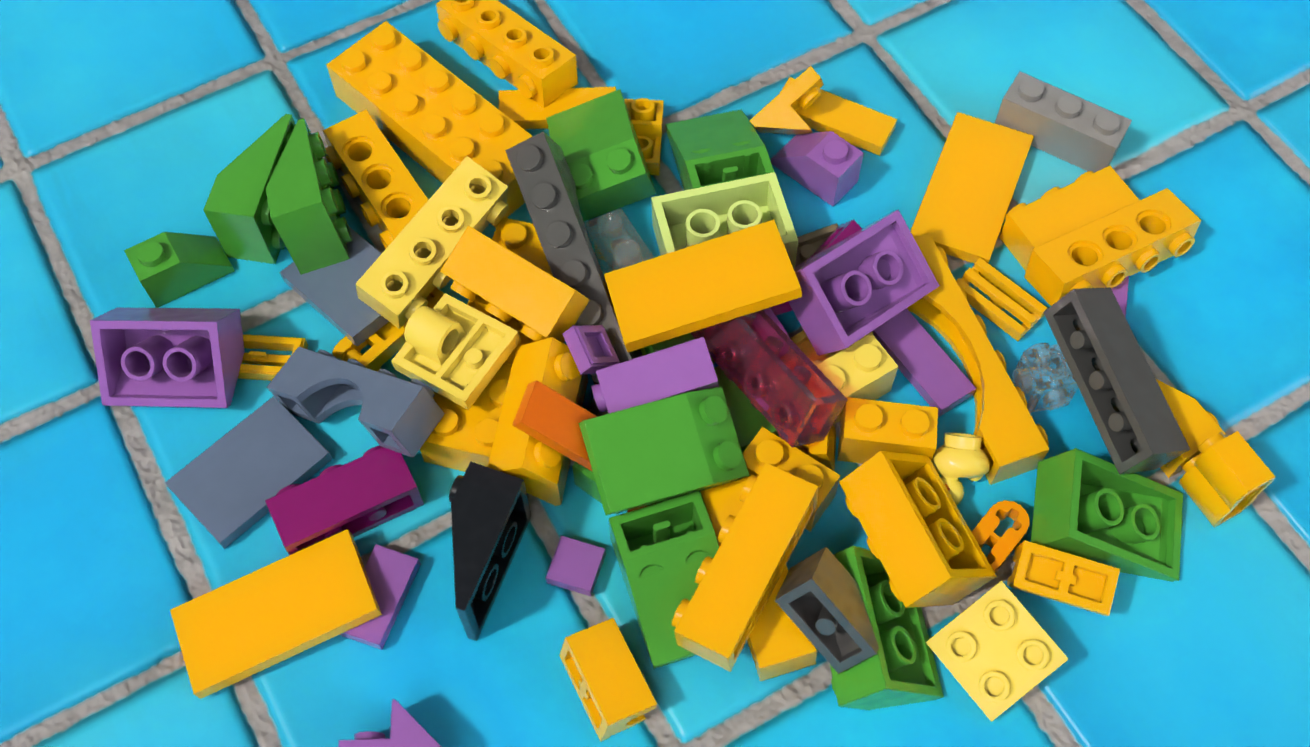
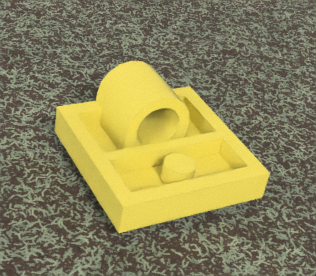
[391,293,521,410]
[926,581,1068,722]

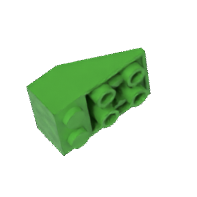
[665,109,774,191]
[203,114,295,264]
[266,118,353,275]
[609,491,719,669]

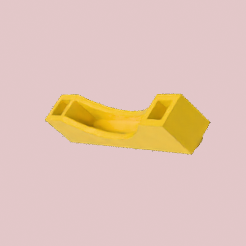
[907,233,1050,485]

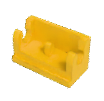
[1007,540,1120,617]
[559,618,657,742]

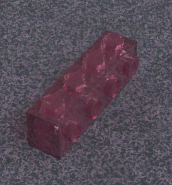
[690,310,848,448]

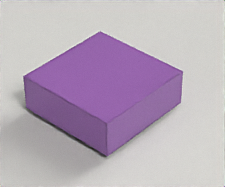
[562,325,620,375]
[546,536,606,597]

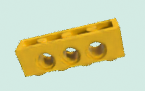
[323,110,428,249]
[1024,188,1201,306]

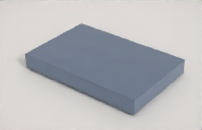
[279,227,389,346]
[165,396,332,549]

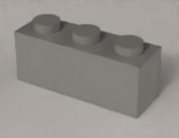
[995,71,1132,173]

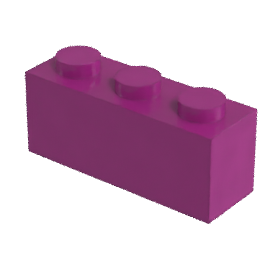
[265,446,424,555]

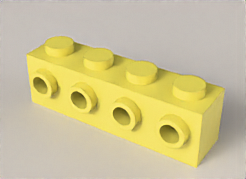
[355,156,509,329]

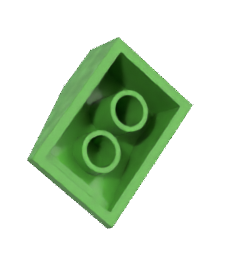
[546,89,657,221]
[579,386,750,515]
[1031,448,1183,582]

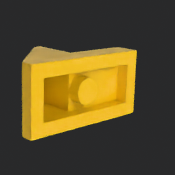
[749,66,824,135]

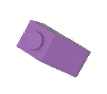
[771,131,864,207]

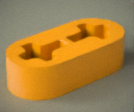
[972,500,1029,573]

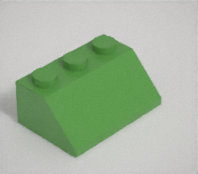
[830,546,944,710]

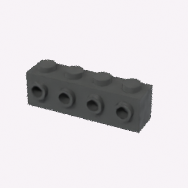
[1043,287,1190,475]

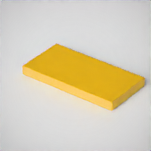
[910,112,1034,264]
[604,219,802,352]
[170,529,382,699]

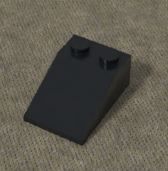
[449,461,531,641]

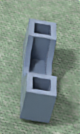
[266,346,445,458]

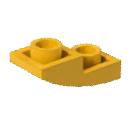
[624,98,664,175]

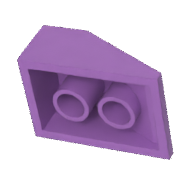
[788,209,940,356]

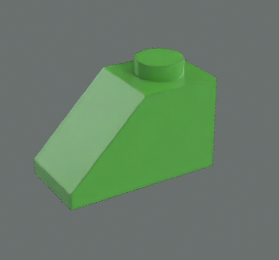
[124,232,234,308]

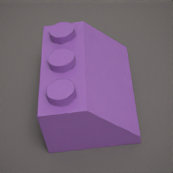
[90,307,245,408]

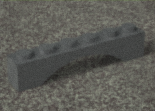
[505,132,643,385]

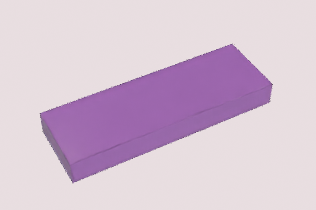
[872,308,976,417]

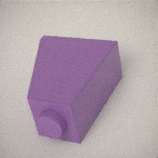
[591,337,719,413]

